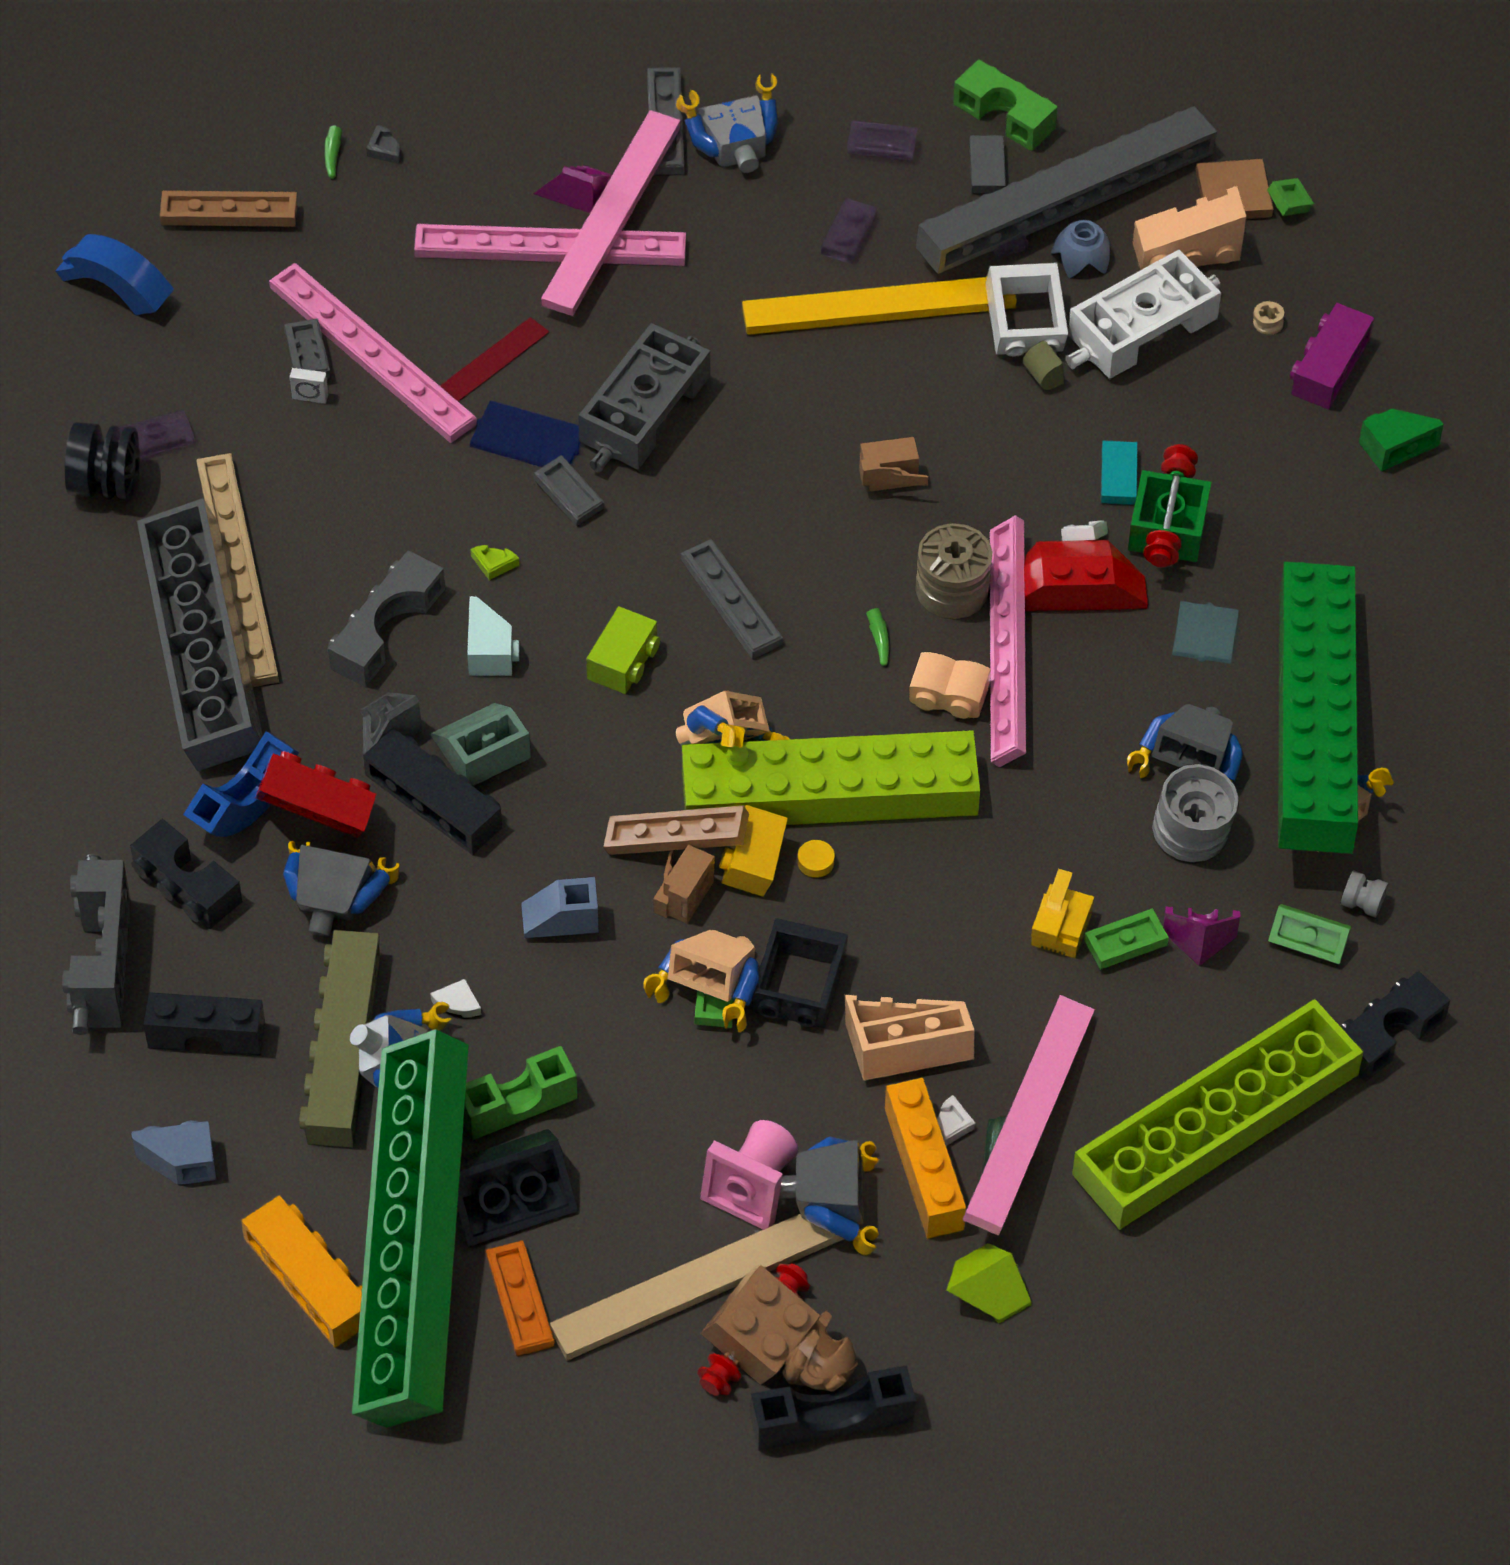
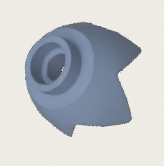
[1051,220,1111,278]

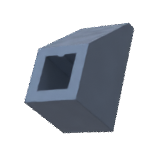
[521,877,599,938]
[132,1121,216,1185]

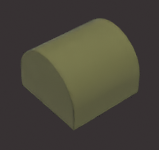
[1023,340,1064,390]

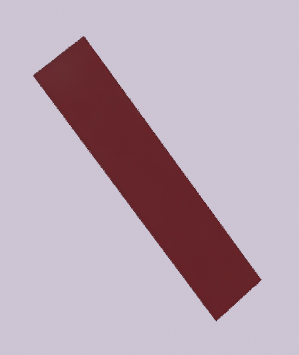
[440,317,549,401]

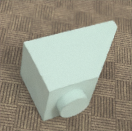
[467,597,519,676]

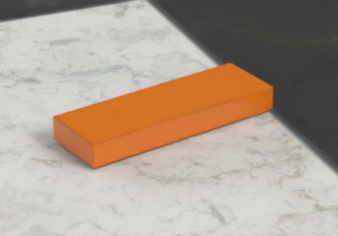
[486,1240,554,1357]

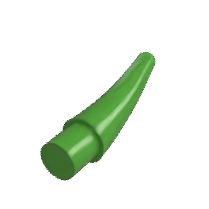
[325,126,343,179]
[866,608,889,666]

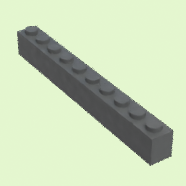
[916,106,1217,274]

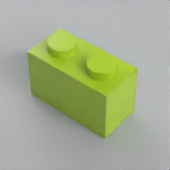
[586,606,661,695]

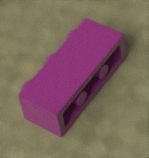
[1290,303,1374,410]

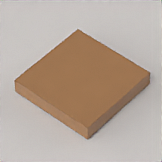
[1196,159,1273,219]

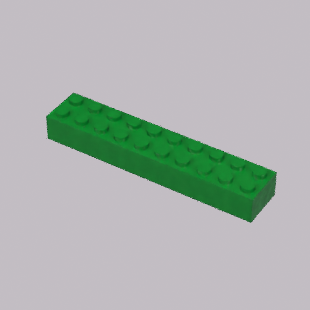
[1278,561,1358,854]
[352,1030,469,1428]

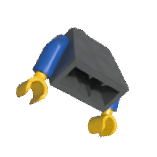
[1127,704,1243,782]
[283,841,400,937]
[779,1137,879,1255]

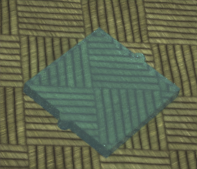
[1172,601,1239,664]

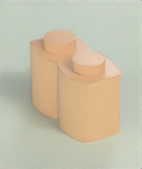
[909,652,991,719]

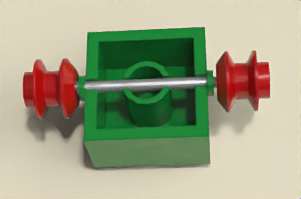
[1128,444,1212,567]

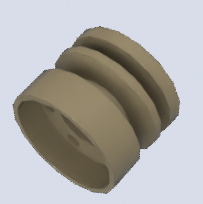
[915,523,993,619]

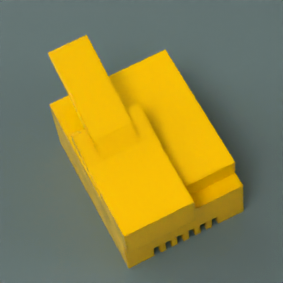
[1031,868,1094,958]

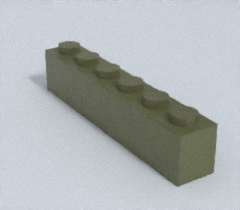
[299,930,381,1148]

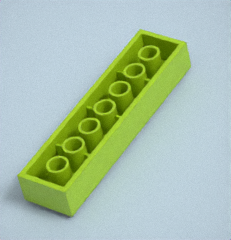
[682,730,980,825]
[1072,999,1363,1230]

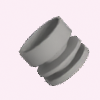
[1152,764,1239,862]

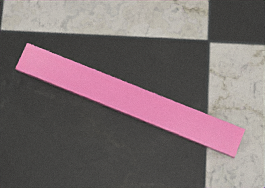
[541,110,681,316]
[414,224,686,266]
[269,263,477,443]
[990,515,1026,767]
[963,995,1095,1235]

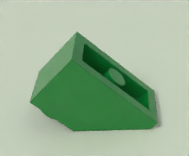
[1359,409,1444,472]

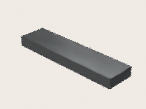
[647,67,684,175]
[681,539,783,660]

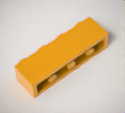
[885,1078,966,1239]
[241,1195,362,1348]

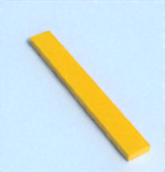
[742,277,1016,335]

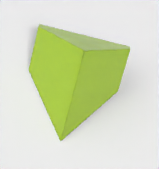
[946,1243,1031,1324]

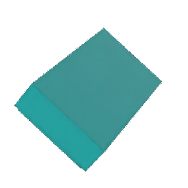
[1101,441,1137,505]

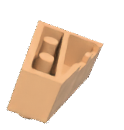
[1133,186,1246,270]
[845,995,974,1081]

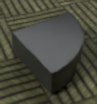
[366,125,400,164]

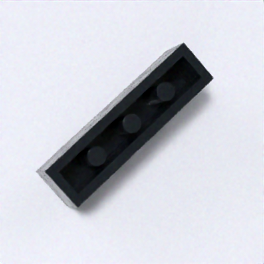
[363,728,502,856]

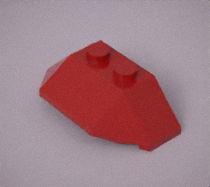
[1024,540,1148,611]

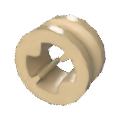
[1253,301,1284,335]

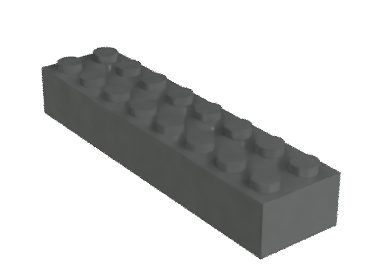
[137,498,263,771]

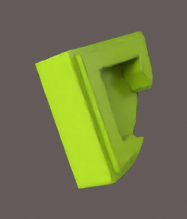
[471,545,519,580]

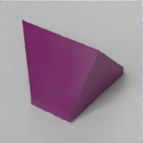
[533,165,612,213]
[1163,906,1240,966]

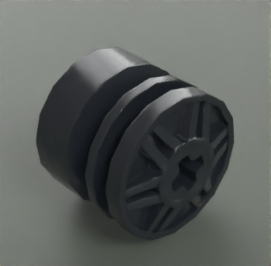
[65,422,140,501]

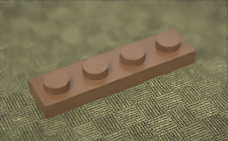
[160,191,297,227]
[603,806,749,855]

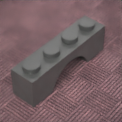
[327,550,445,688]

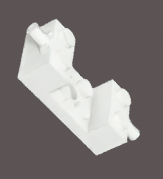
[1066,249,1221,379]

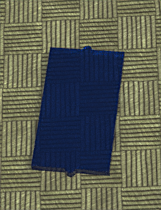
[470,400,581,467]

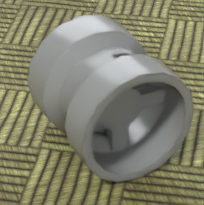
[1341,870,1389,918]

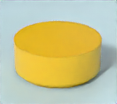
[798,840,835,878]

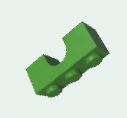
[953,59,1058,151]
[463,1046,578,1140]

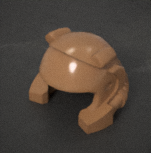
[782,1310,858,1392]

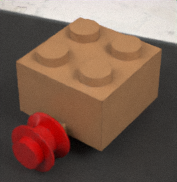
[697,1264,820,1396]

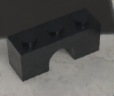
[130,818,242,929]
[1340,971,1451,1082]
[143,992,265,1056]

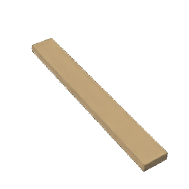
[196,453,279,687]
[550,1214,843,1361]

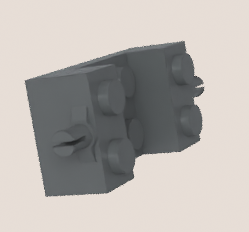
[578,323,710,472]
[62,854,131,1035]

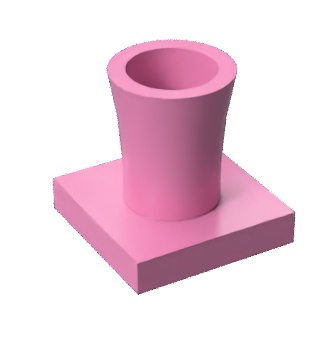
[700,1120,798,1230]

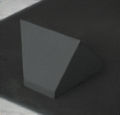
[360,692,422,768]

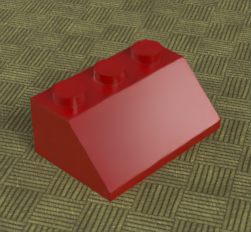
[255,751,377,838]

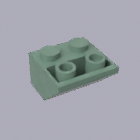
[431,703,531,786]

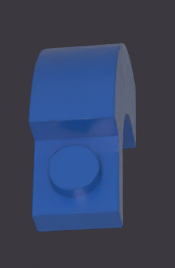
[55,234,174,315]
[183,731,299,837]

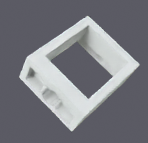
[985,263,1068,356]

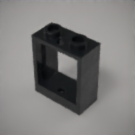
[752,918,848,1028]

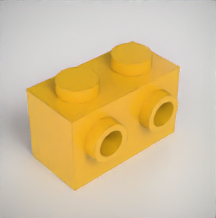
[719,805,788,897]

